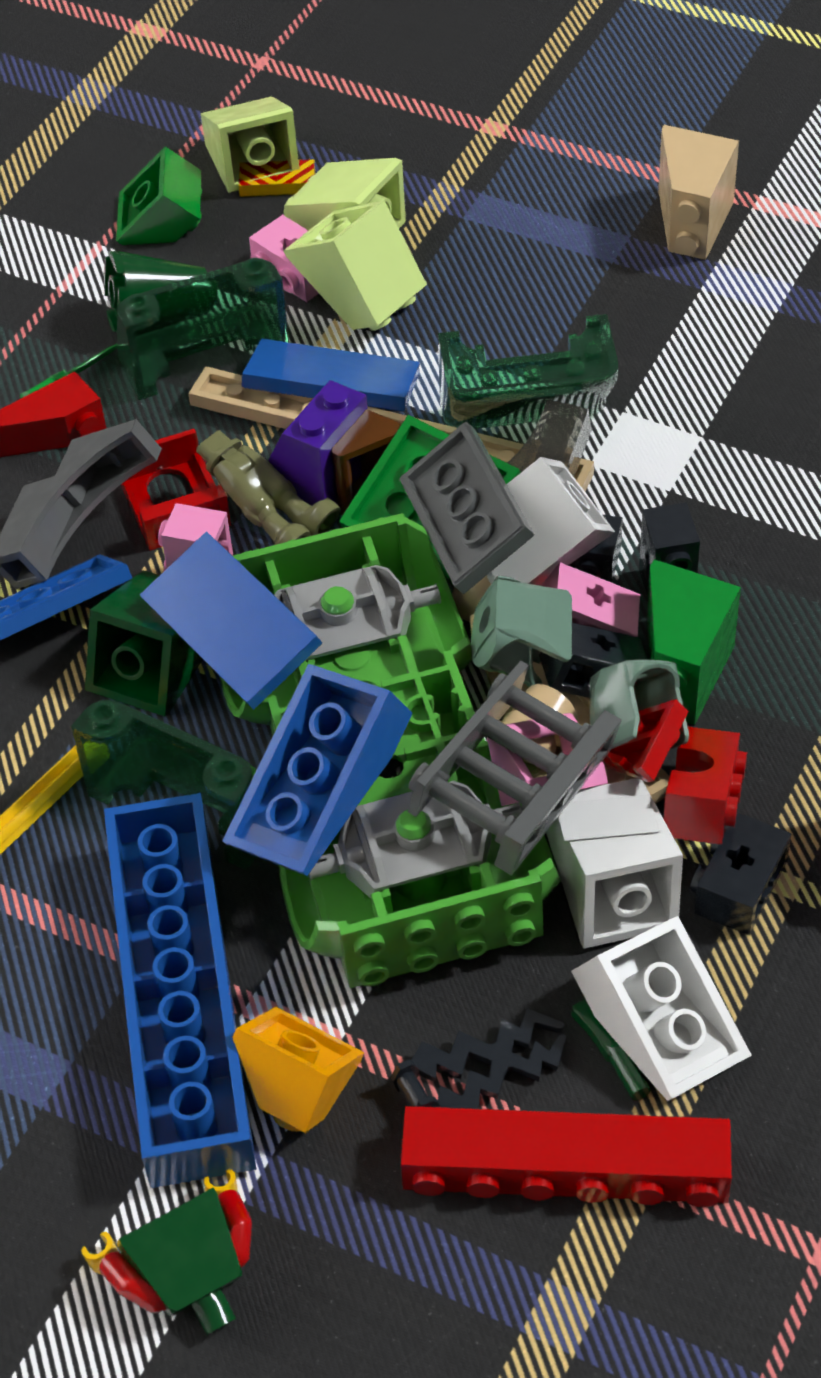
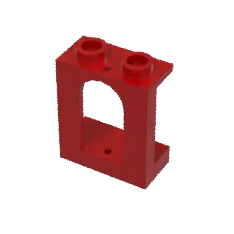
[121,428,231,551]

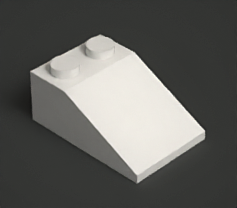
[571,916,751,1101]

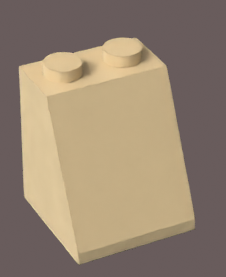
[658,125,739,260]

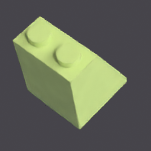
[201,96,299,193]
[284,158,406,231]
[283,200,427,331]

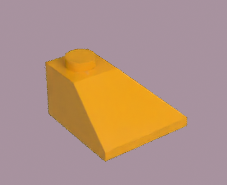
[232,1007,365,1133]

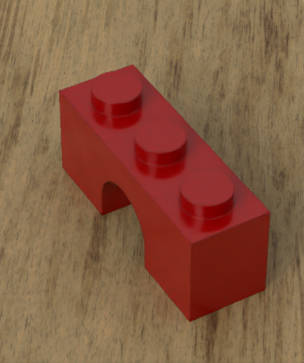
[663,727,747,845]

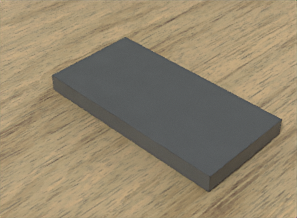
[399,421,535,594]

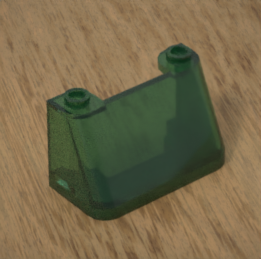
[117,258,289,400]
[438,314,618,429]
[71,700,257,870]

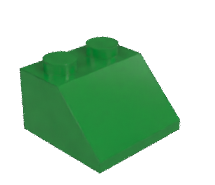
[116,146,202,245]

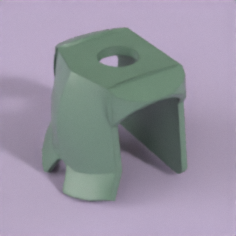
[471,575,572,687]
[589,660,689,750]

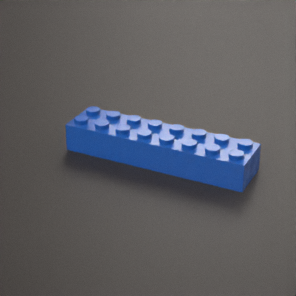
[104,793,257,1188]

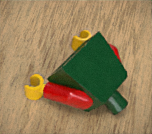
[81,1169,252,1335]

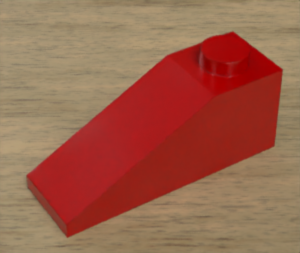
[0,371,106,457]

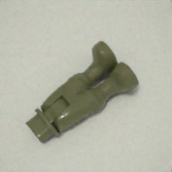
[196,430,341,545]

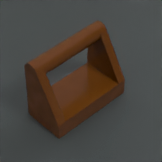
[332,409,402,516]

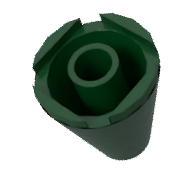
[104,251,215,332]

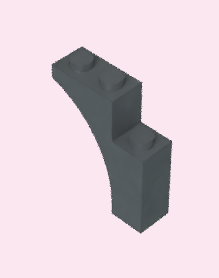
[0,419,162,589]

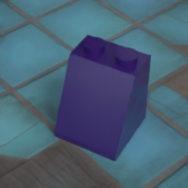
[268,380,368,506]

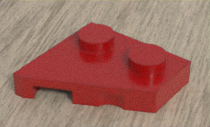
[602,699,689,782]

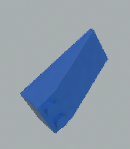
[222,663,413,876]

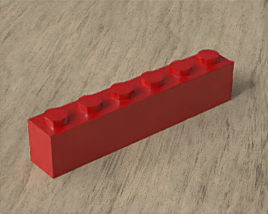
[401,1106,732,1207]

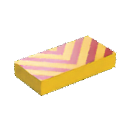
[239,159,315,197]

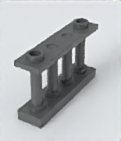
[408,660,622,876]

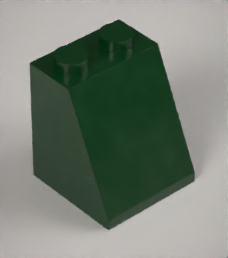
[85,570,203,716]

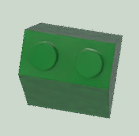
[647,559,741,725]

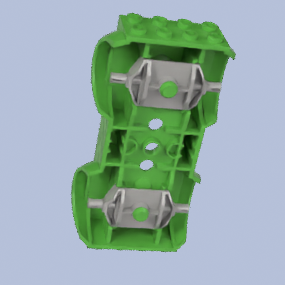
[219,513,561,988]

